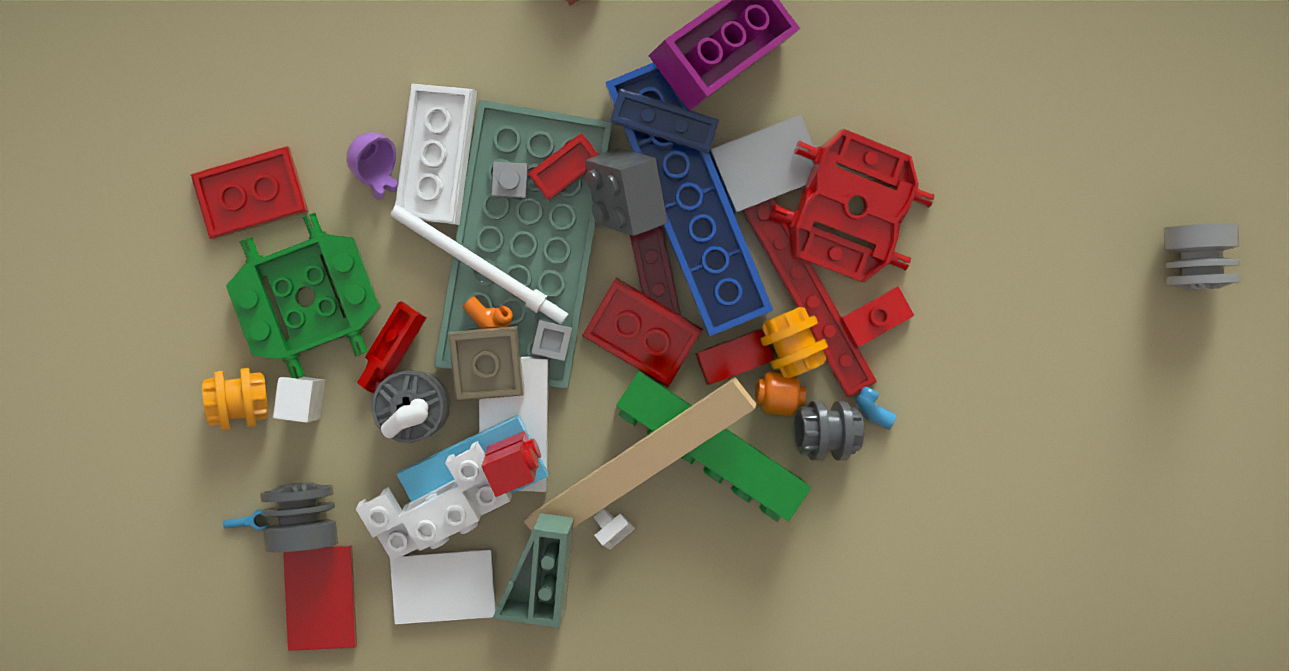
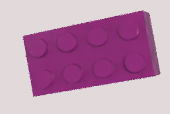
[648,0,800,111]

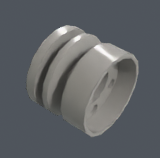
[1164,223,1241,290]

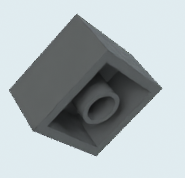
[585,148,668,236]

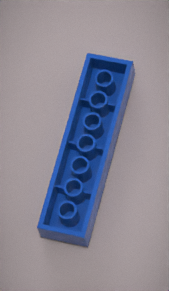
[606,63,773,336]

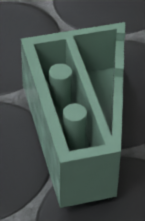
[492,513,574,628]

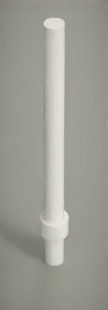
[390,205,569,325]

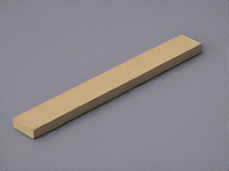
[524,377,757,531]

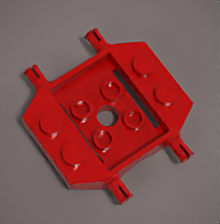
[770,129,935,282]

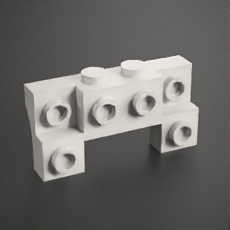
[356,441,512,561]

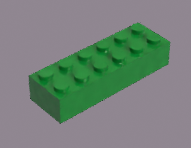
[616,370,812,522]

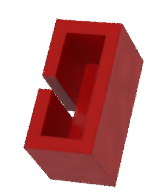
[481,431,541,497]

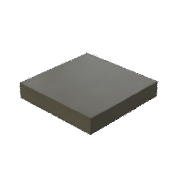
[448,326,525,401]

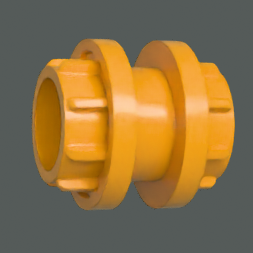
[760,306,828,378]
[202,368,269,431]

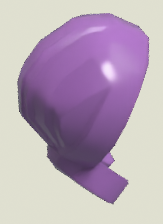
[346,132,397,200]

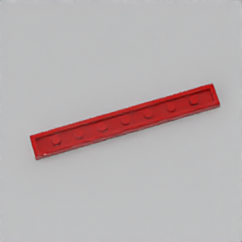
[742,198,877,398]

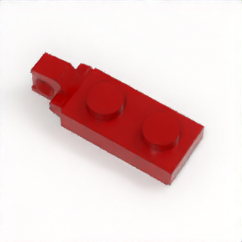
[357,301,427,393]

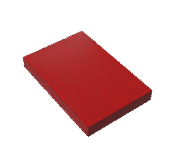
[191,146,308,239]
[582,277,703,387]
[283,545,357,651]

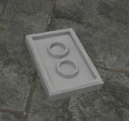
[709,115,815,214]

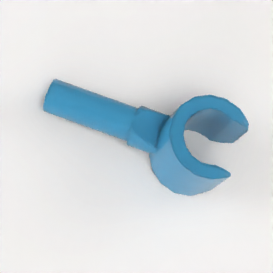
[223,509,270,531]

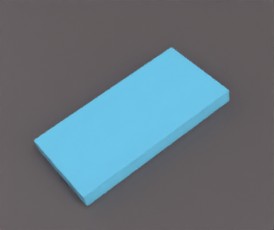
[396,415,549,502]

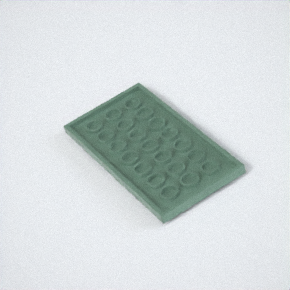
[434,100,613,389]

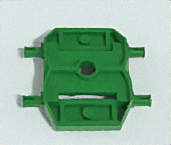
[226,213,381,379]

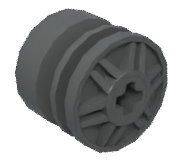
[371,370,450,443]
[260,482,338,553]

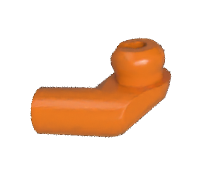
[462,296,513,329]

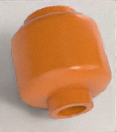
[755,371,806,417]

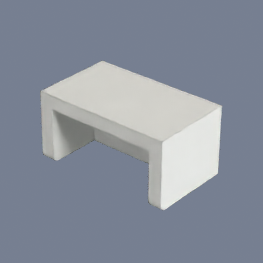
[273,377,325,423]

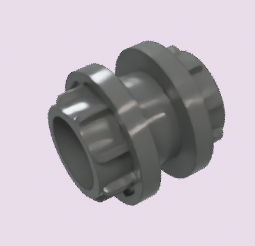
[794,401,864,461]

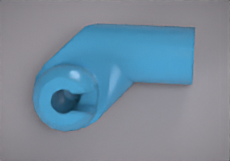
[856,387,897,430]

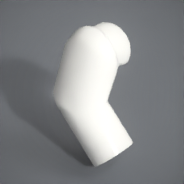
[381,399,429,438]

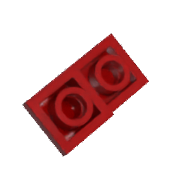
[695,328,774,385]

